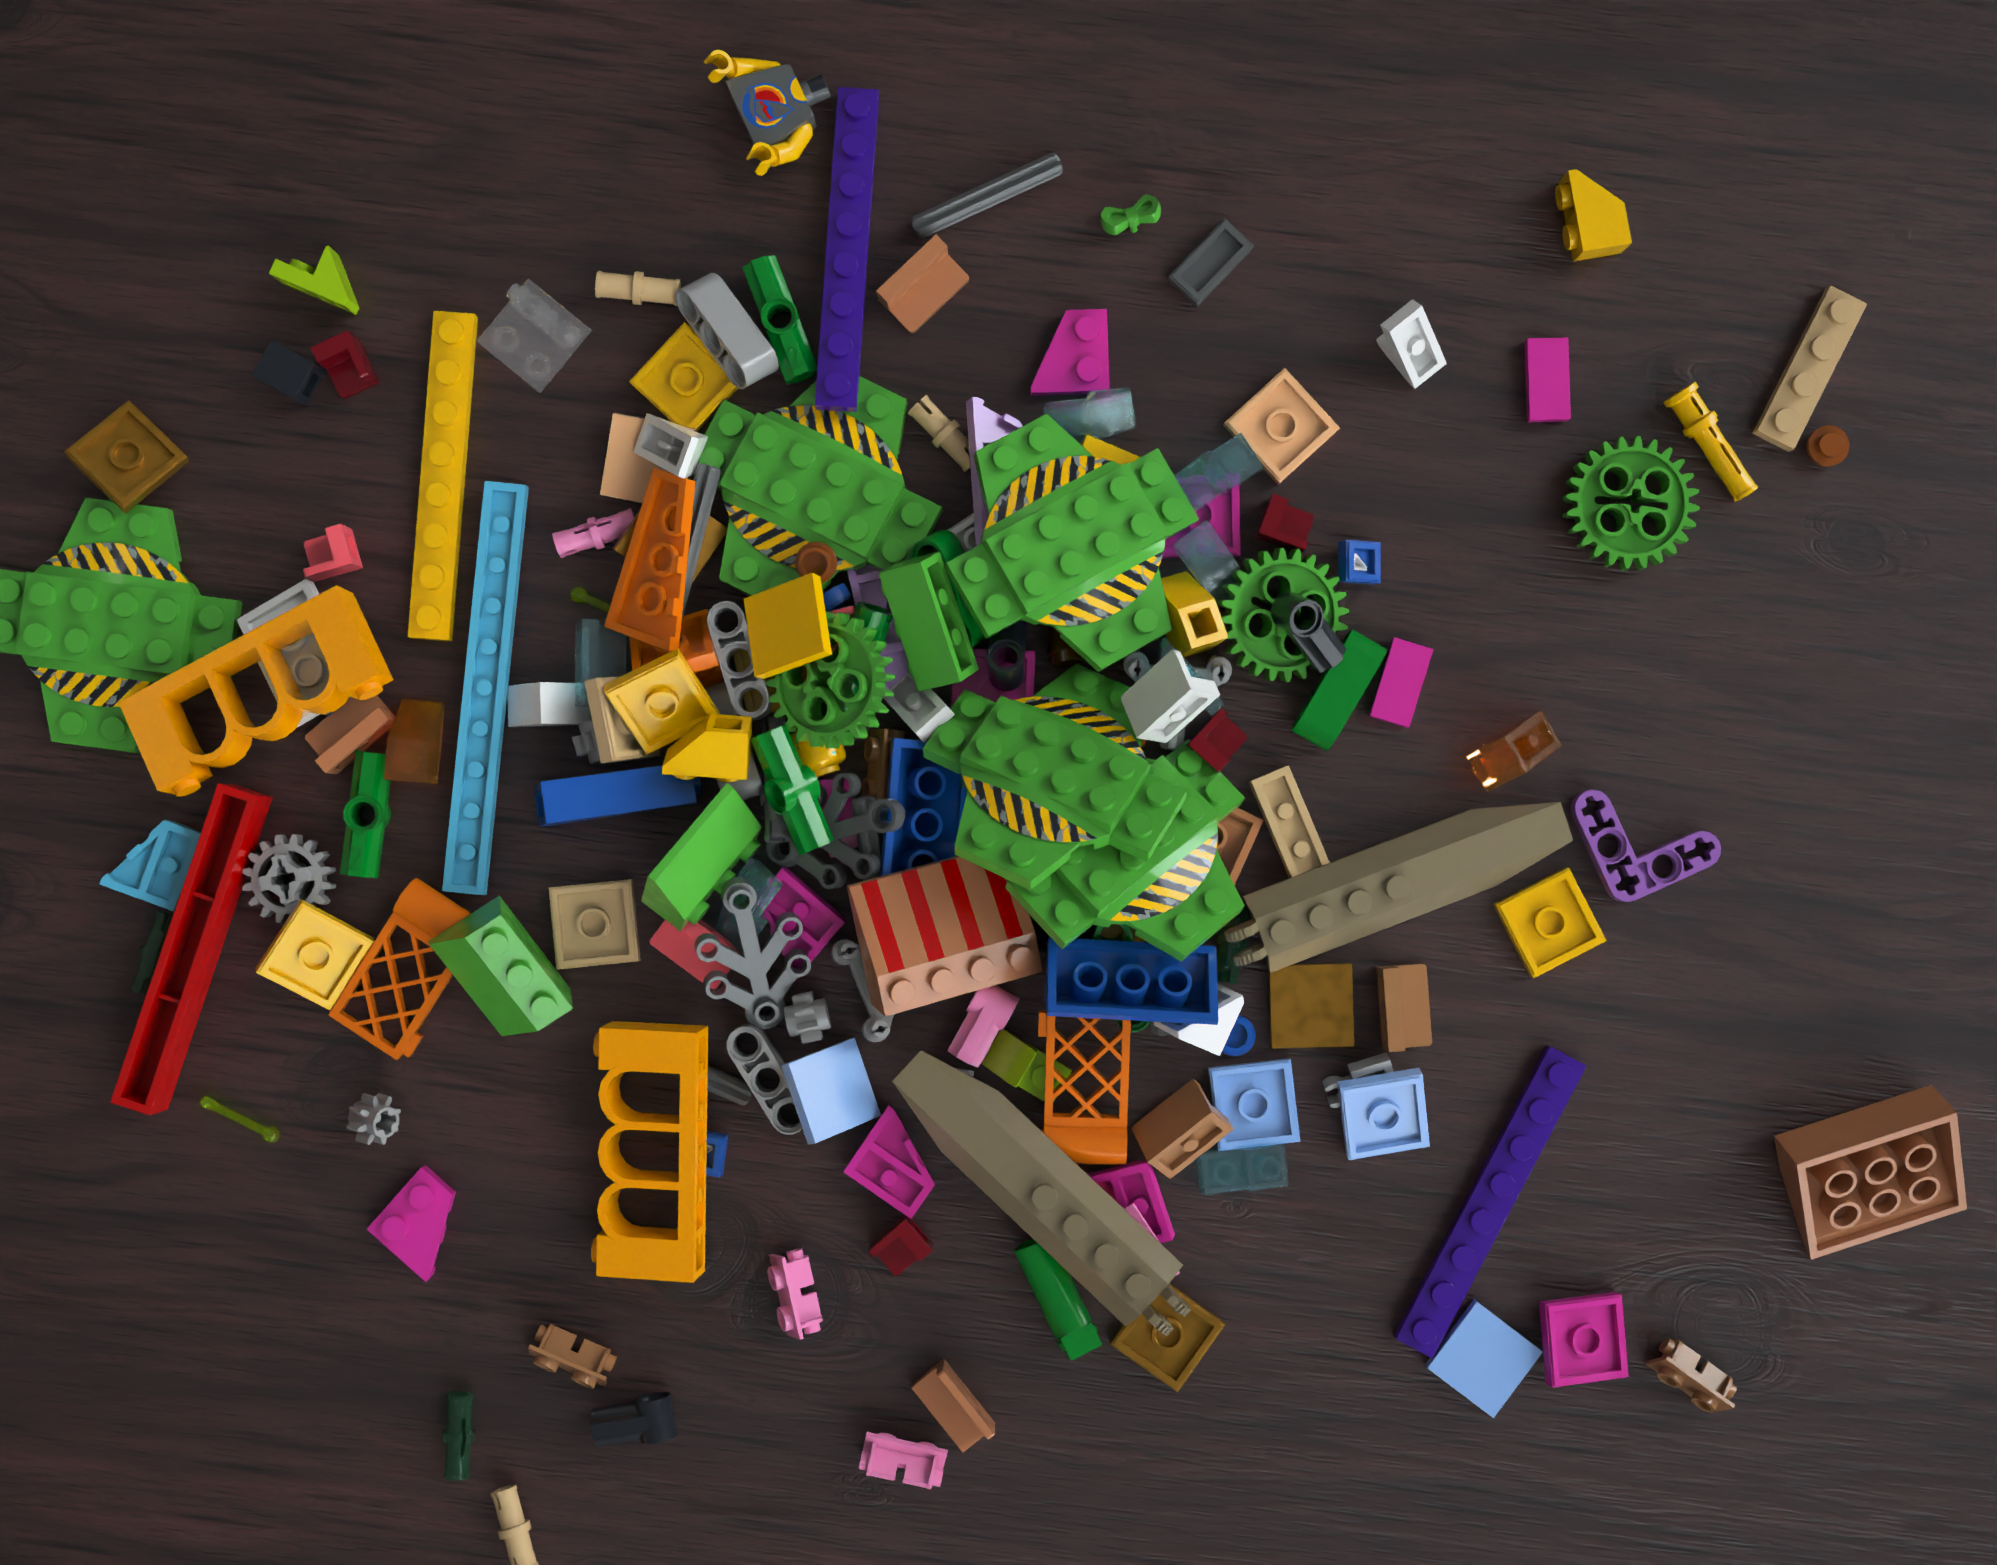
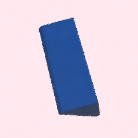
[880,738,967,876]
[1044,937,1219,1025]

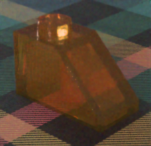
[384,699,445,784]
[1467,710,1562,791]

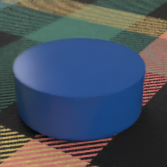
[823,583,852,612]
[1222,1015,1256,1056]

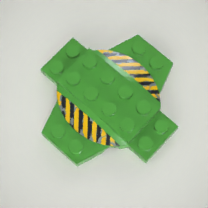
[691,376,943,596]
[944,414,1199,672]
[0,498,242,753]
[923,664,1187,890]
[1005,739,1245,962]

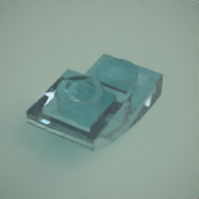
[1043,387,1136,443]
[1172,520,1242,613]
[716,857,784,953]
[1196,1144,1289,1195]

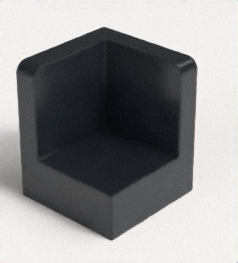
[251,341,327,407]

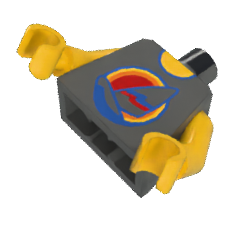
[704,50,831,176]

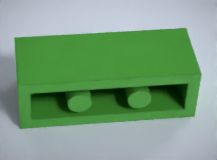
[879,551,979,691]

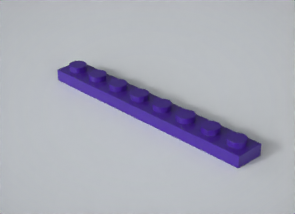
[815,87,880,412]
[1393,1045,1587,1359]

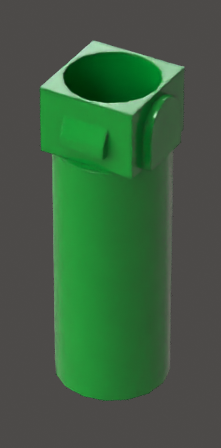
[1014,1238,1102,1361]

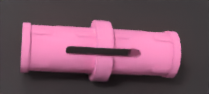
[552,508,635,558]

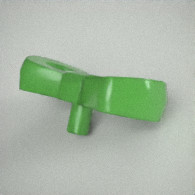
[1100,194,1161,235]

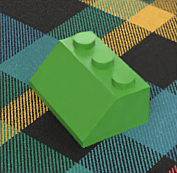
[641,783,762,932]
[429,896,573,1036]

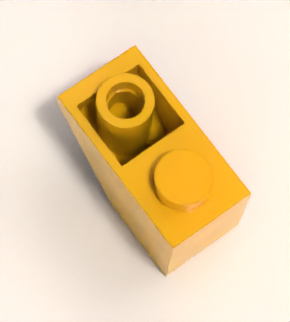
[1555,169,1632,262]
[1161,571,1228,658]
[662,714,752,782]

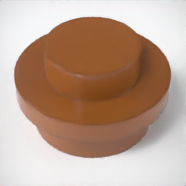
[1806,425,1850,467]
[795,542,837,583]

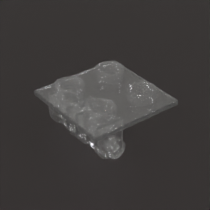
[477,278,592,393]

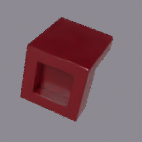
[310,330,380,399]
[1254,494,1314,553]
[1187,708,1247,773]
[868,1215,934,1276]

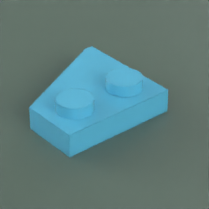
[99,820,201,912]

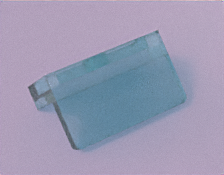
[575,619,626,707]

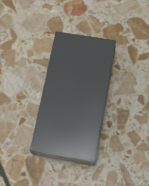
[1167,218,1254,308]

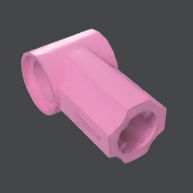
[947,985,1020,1068]

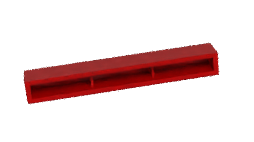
[110,783,273,1116]

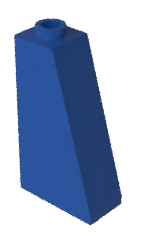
[533,766,701,827]

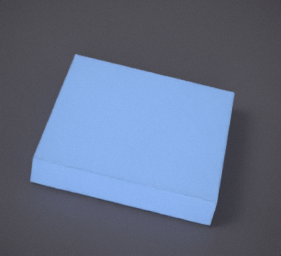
[781,1037,881,1145]
[1208,1058,1300,1151]
[1337,1068,1430,1160]
[1425,1299,1543,1418]

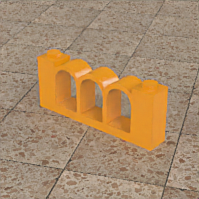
[118,585,394,797]
[591,1021,708,1283]

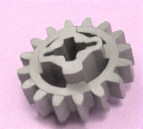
[242,834,336,923]

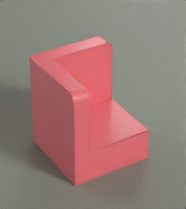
[303,524,363,582]

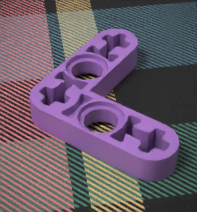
[1570,790,1721,902]

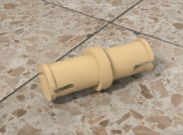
[595,271,681,306]
[908,395,970,472]
[490,1484,539,1565]

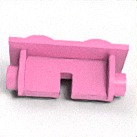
[767,1248,823,1340]
[859,1432,948,1490]

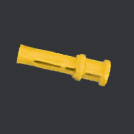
[1663,382,1758,502]

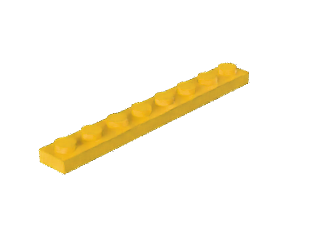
[408,311,478,641]

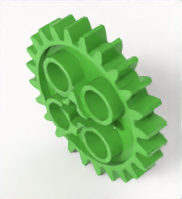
[1562,436,1700,571]
[1216,548,1349,682]
[765,612,895,748]

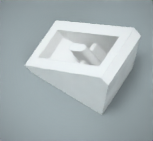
[633,413,708,478]
[507,682,591,727]
[1154,983,1244,1056]

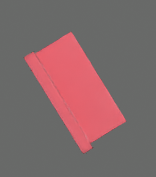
[650,919,743,990]

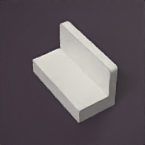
[1121,650,1220,743]

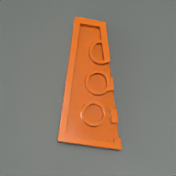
[604,468,696,651]

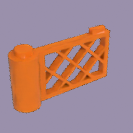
[328,878,471,1060]
[1038,1010,1131,1165]

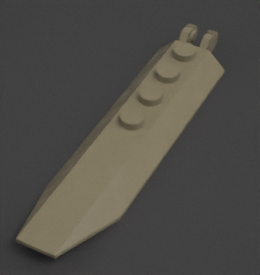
[1224,802,1573,973]
[892,1050,1192,1336]

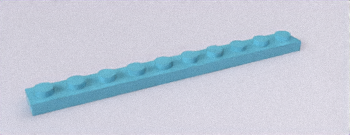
[442,481,529,895]

